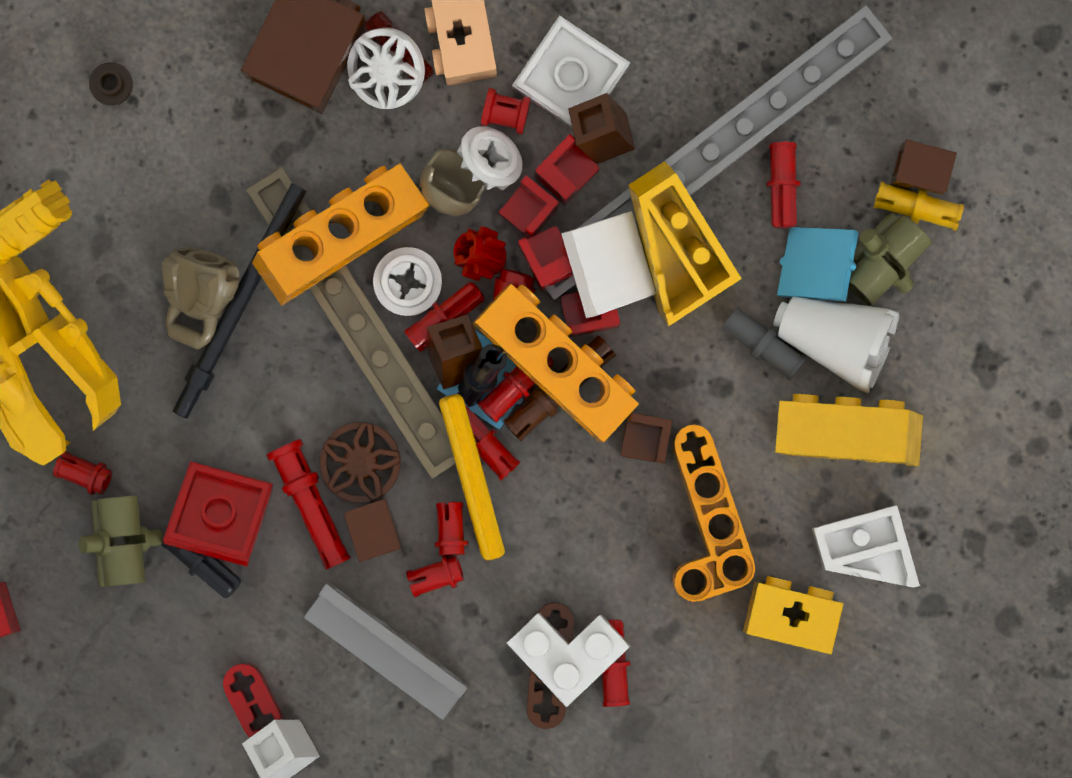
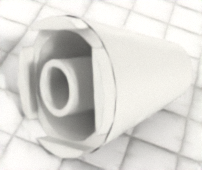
[774,297,899,393]

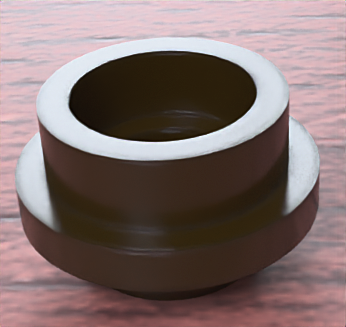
[89,62,133,106]

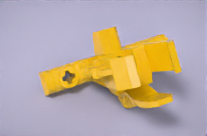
[0,179,121,466]

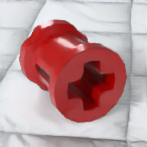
[481,88,531,135]

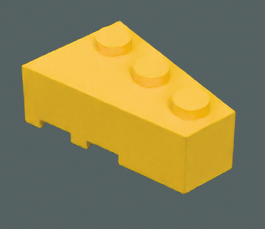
[628,161,742,326]
[775,394,923,466]

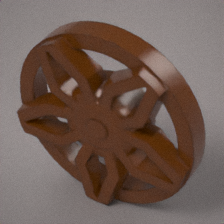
[320,422,401,503]

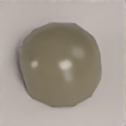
[419,149,486,217]

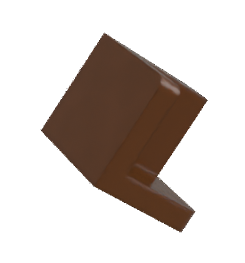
[568,93,635,164]
[890,139,957,194]
[427,314,483,390]
[620,413,673,464]
[344,499,403,562]

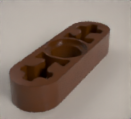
[527,602,574,729]

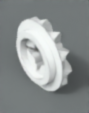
[457,126,522,191]
[373,247,442,316]

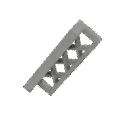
[304,582,469,720]

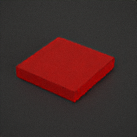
[163,461,273,567]

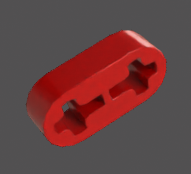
[223,663,284,738]

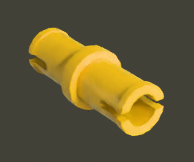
[873,181,964,231]

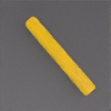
[439,394,505,560]

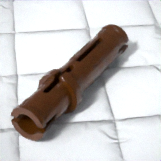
[502,335,617,442]

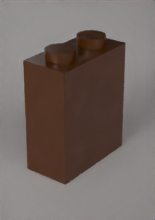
[241,0,367,114]

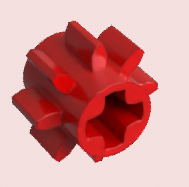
[453,226,507,282]

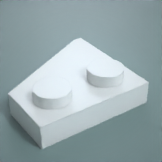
[812,505,920,588]

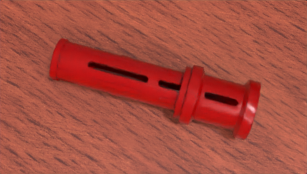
[266,439,351,570]

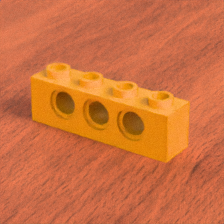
[252,163,430,306]
[472,284,639,443]

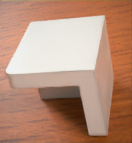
[242,720,320,778]

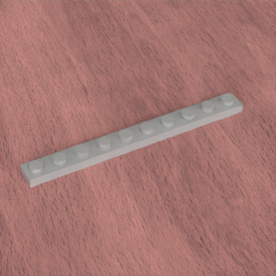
[528,5,893,301]

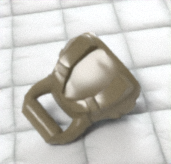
[161,247,240,350]

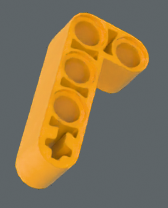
[672,425,755,602]

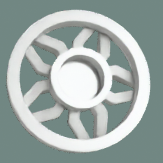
[347,28,425,109]

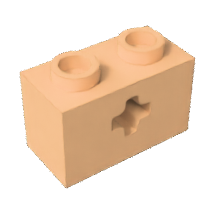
[424,0,497,86]

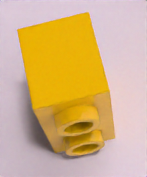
[743,576,844,655]

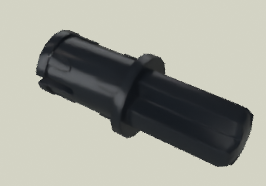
[457,344,507,407]
[162,541,241,598]

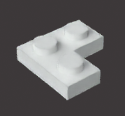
[507,613,631,707]

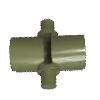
[848,212,932,306]
[78,496,163,587]

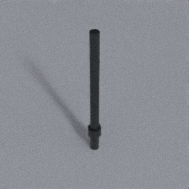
[172,183,307,419]

